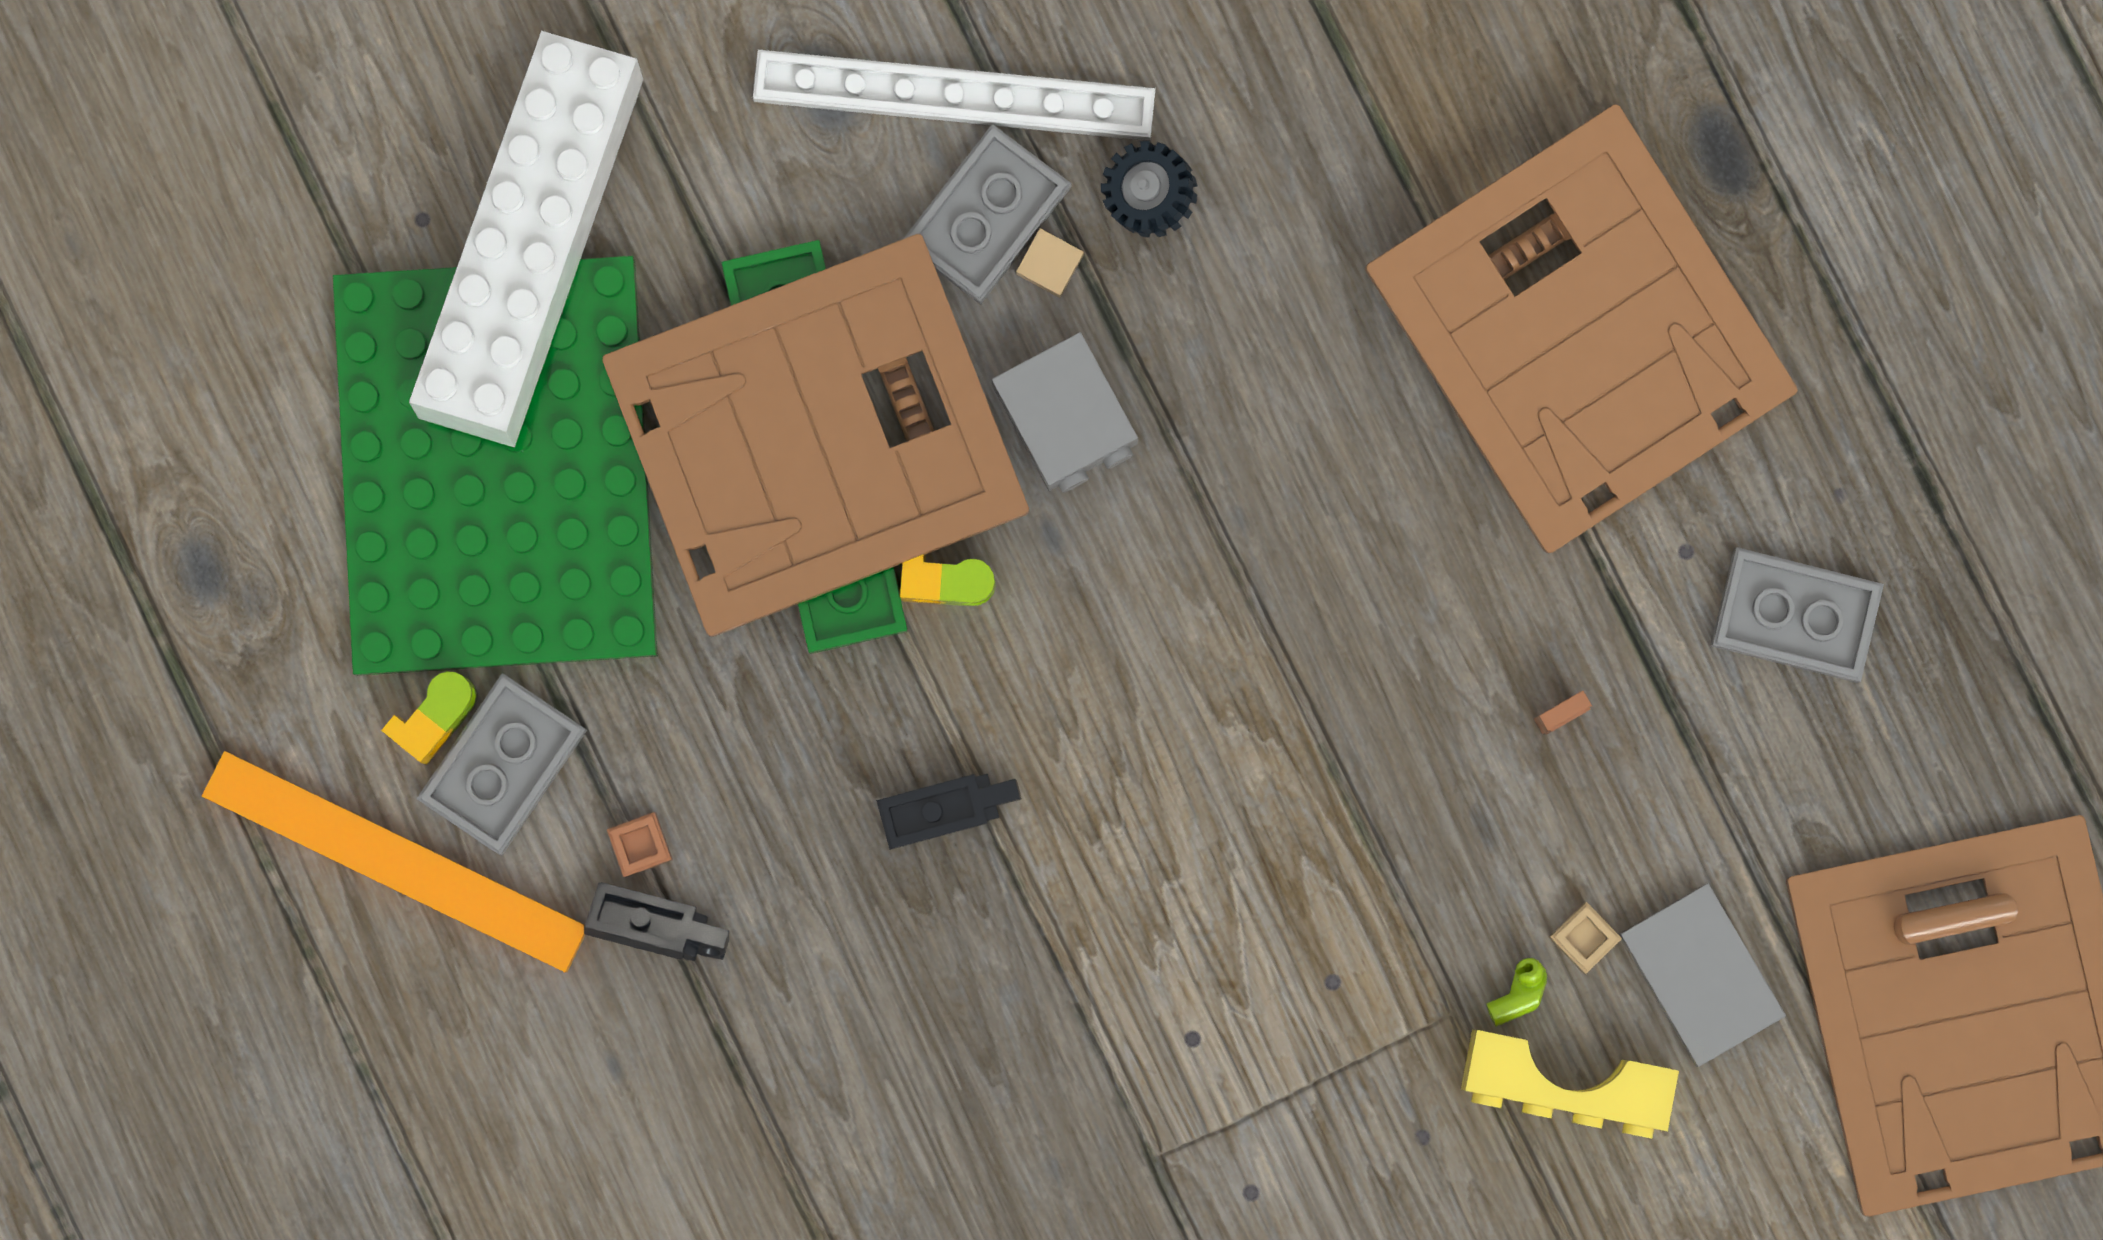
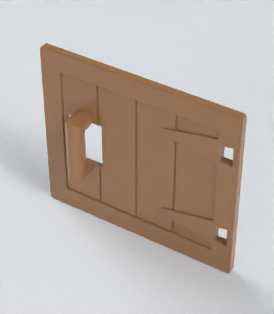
[1365,105,1798,553]
[603,234,1029,637]
[1786,815,2103,1217]

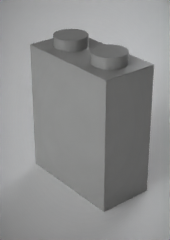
[991,332,1138,493]

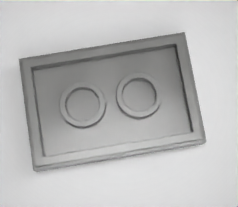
[903,124,1072,304]
[1711,547,1884,683]
[417,673,587,856]
[1619,883,1786,1067]

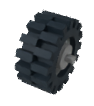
[1101,141,1198,238]

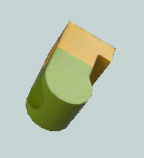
[900,554,996,606]
[381,671,477,765]

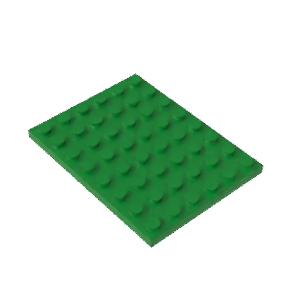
[333,256,658,676]

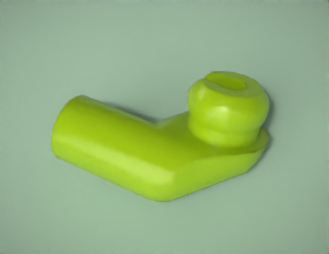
[1486,958,1547,1027]

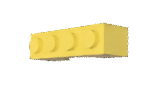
[1461,1029,1679,1139]

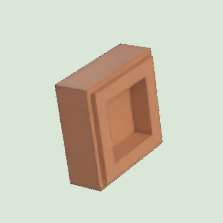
[1534,691,1592,735]
[607,812,673,878]

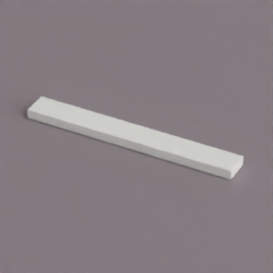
[753,50,1155,141]

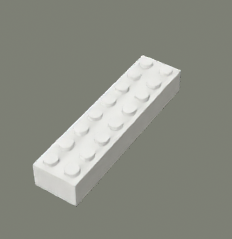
[409,31,643,447]

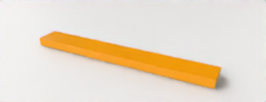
[202,751,585,973]

